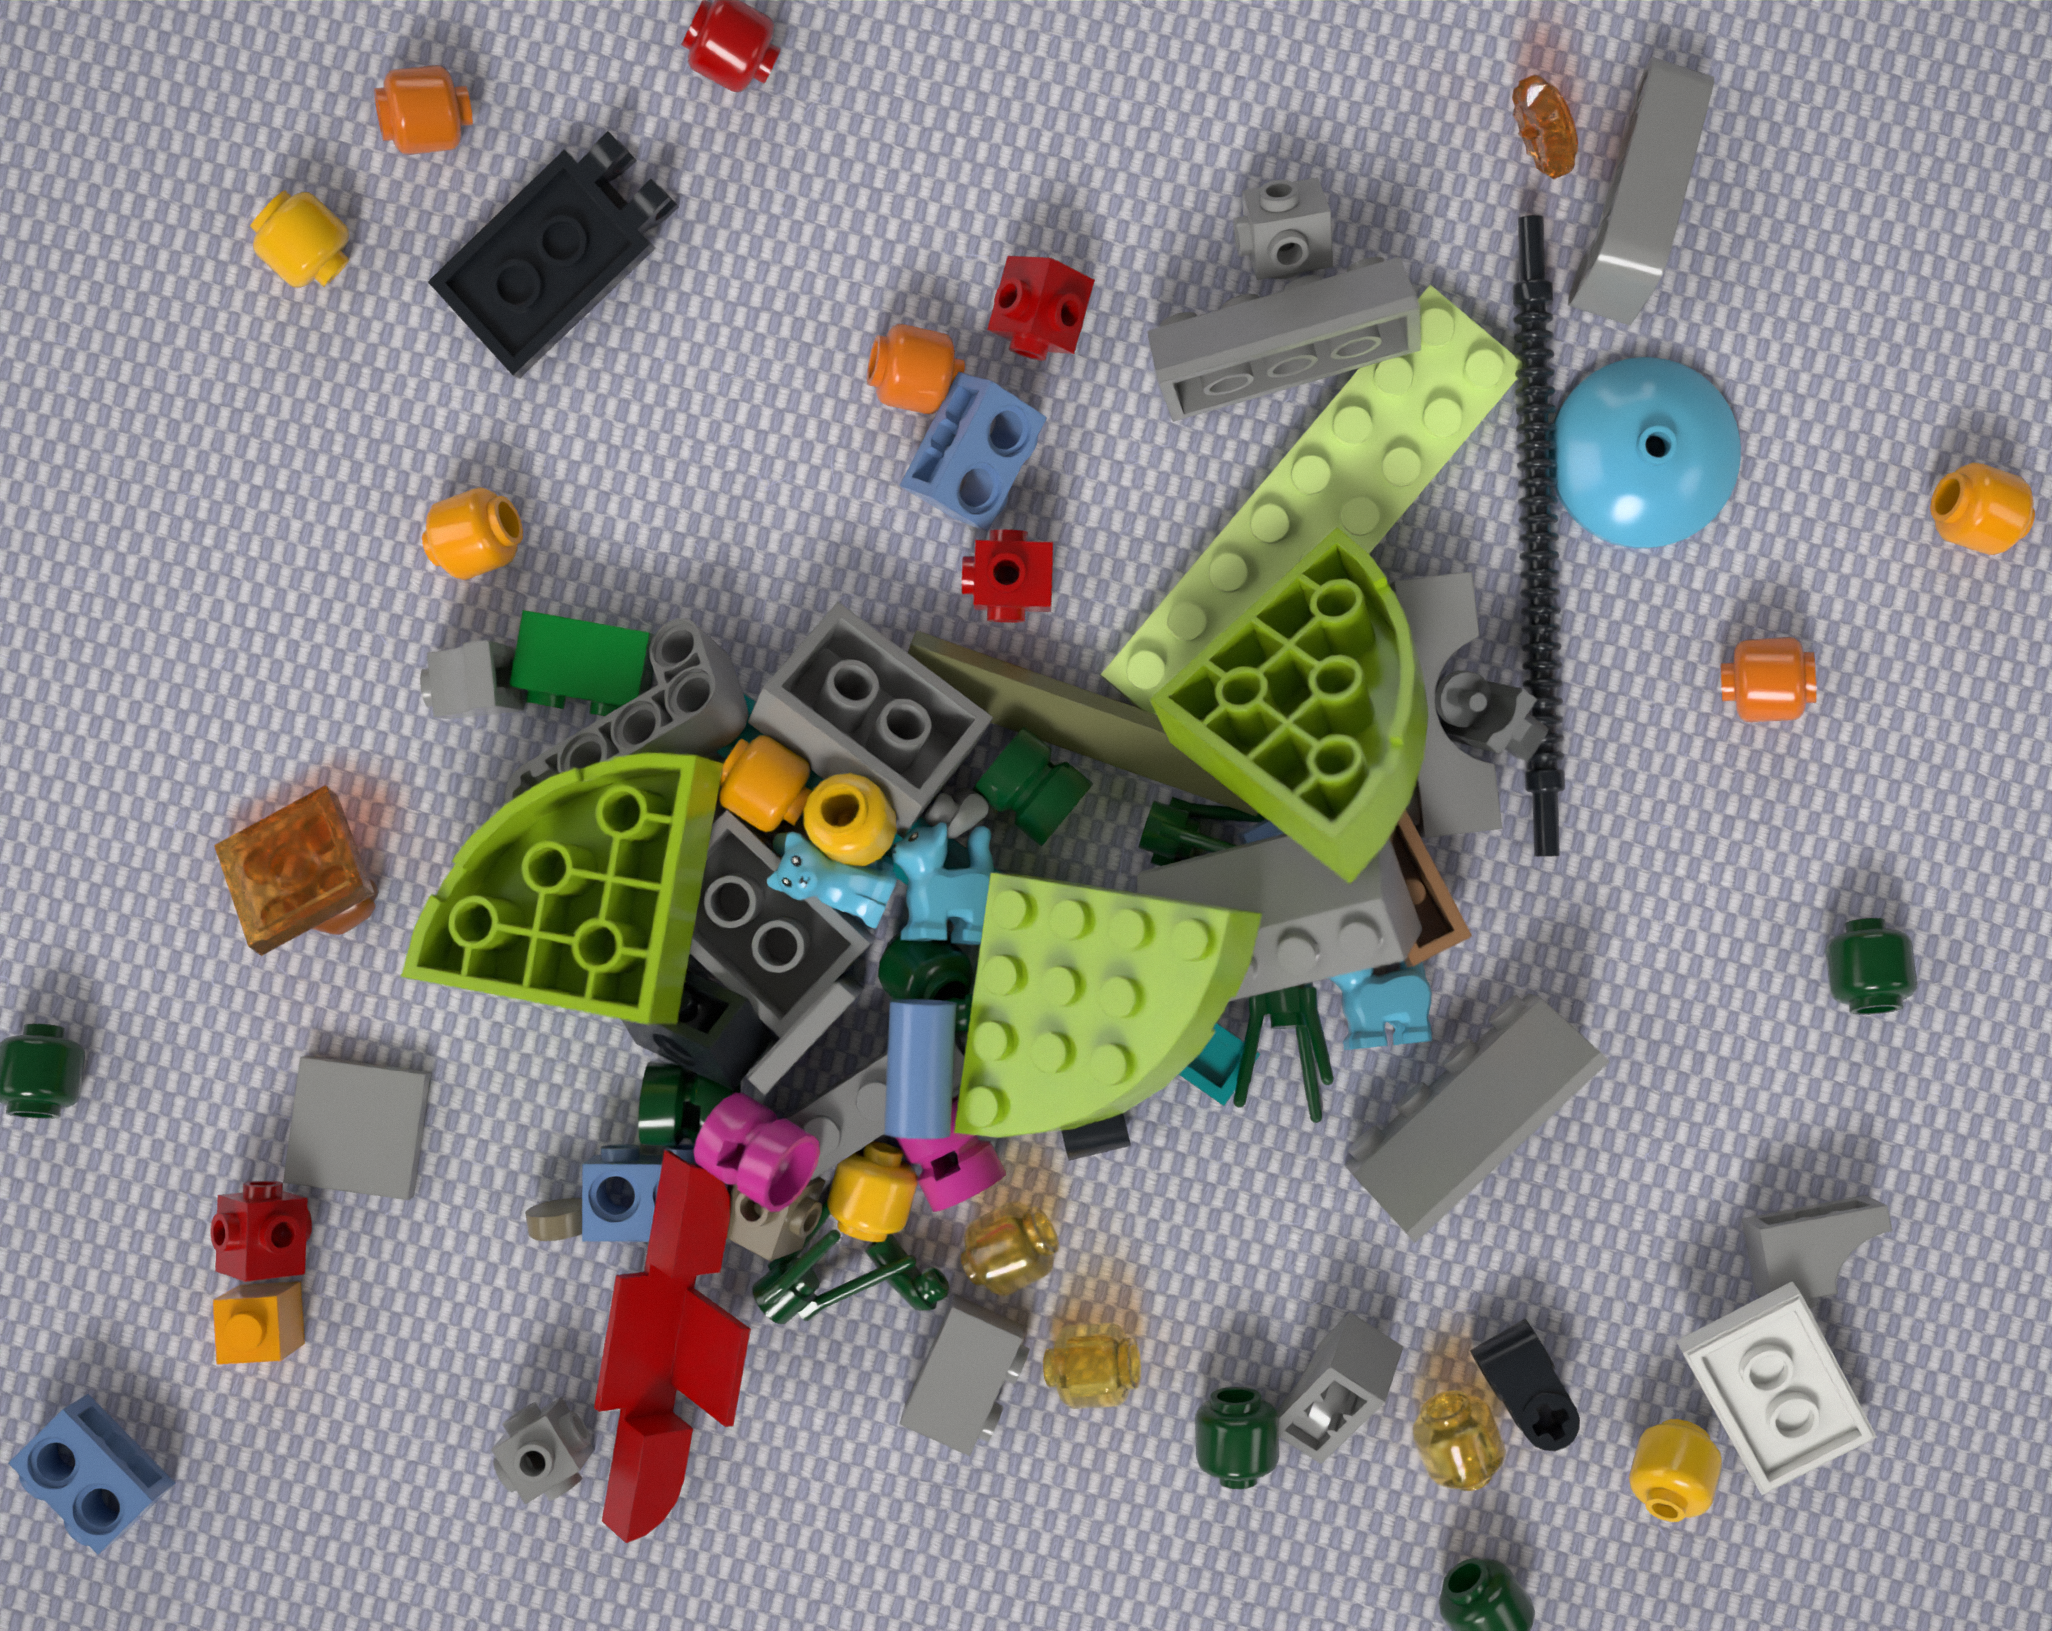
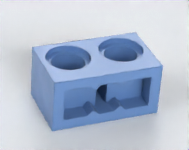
[899,372,1047,532]
[582,1144,698,1242]
[8,1394,176,1555]

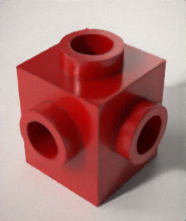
[987,256,1095,361]
[962,529,1053,623]
[210,1181,312,1282]

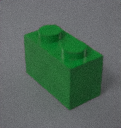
[509,610,654,716]

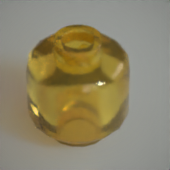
[961,1200,1059,1297]
[1043,1323,1141,1409]
[1412,1390,1506,1491]

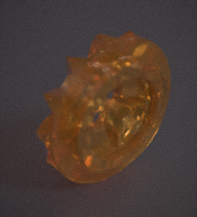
[1512,74,1578,179]

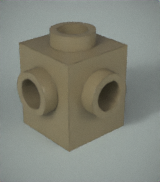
[727,1177,826,1261]

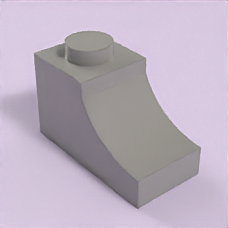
[420,640,524,719]
[1741,1195,1892,1309]
[1276,1312,1404,1464]

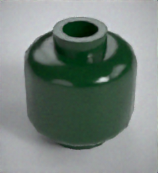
[1825,918,1918,1015]
[878,933,973,1001]
[0,1023,85,1119]
[1195,1387,1279,1489]
[1438,1558,1535,1631]

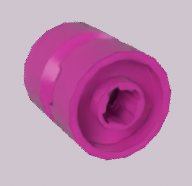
[694,1093,820,1212]
[896,1095,1006,1212]

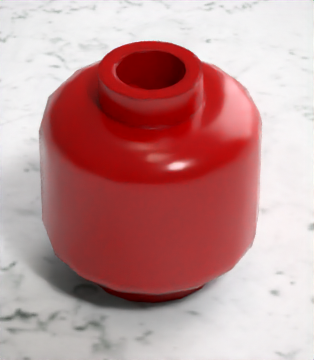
[681,0,781,93]

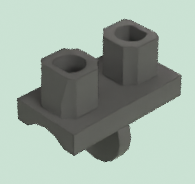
[1435,671,1549,761]

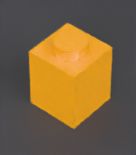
[213,1281,305,1365]

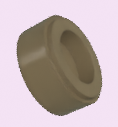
[525,1198,582,1241]

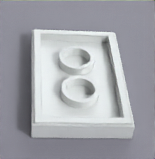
[1676,1281,1877,1495]

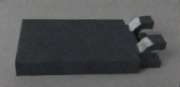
[428,131,679,379]

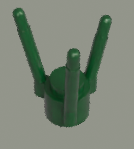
[1138,797,1267,866]
[1233,982,1334,1123]
[752,1199,916,1325]

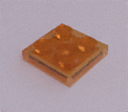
[214,785,375,956]

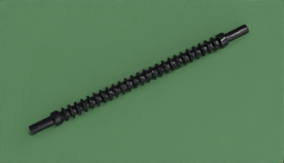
[1513,215,1565,857]

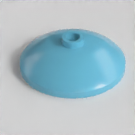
[1549,357,1741,549]

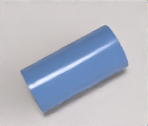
[884,999,956,1139]

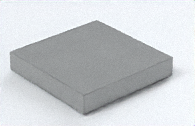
[748,974,865,1095]
[283,1055,431,1200]

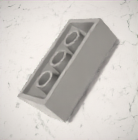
[1147,257,1421,422]
[1137,833,1422,1002]
[1345,993,1610,1243]

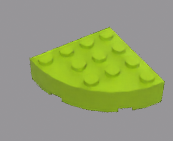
[1150,527,1429,884]
[401,753,723,1024]
[954,873,1262,1138]

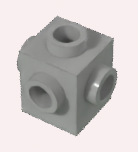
[1233,177,1333,280]
[491,1397,594,1504]

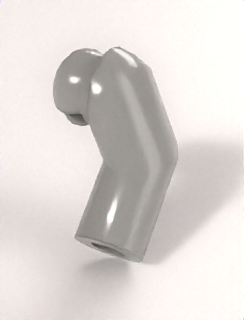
[924,788,989,839]

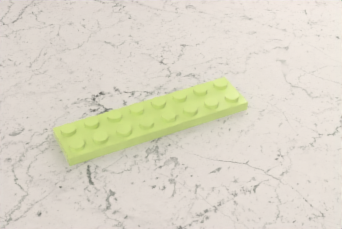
[1100,285,1523,715]

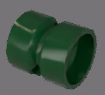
[972,726,1093,847]
[638,1061,741,1147]

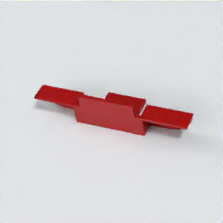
[594,1150,751,1543]

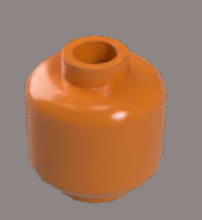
[374,65,473,155]
[867,324,965,414]
[1720,637,1816,722]

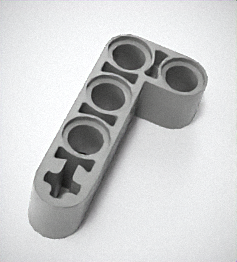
[1568,57,1715,326]
[504,618,748,803]

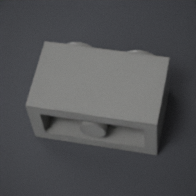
[900,1294,1030,1456]

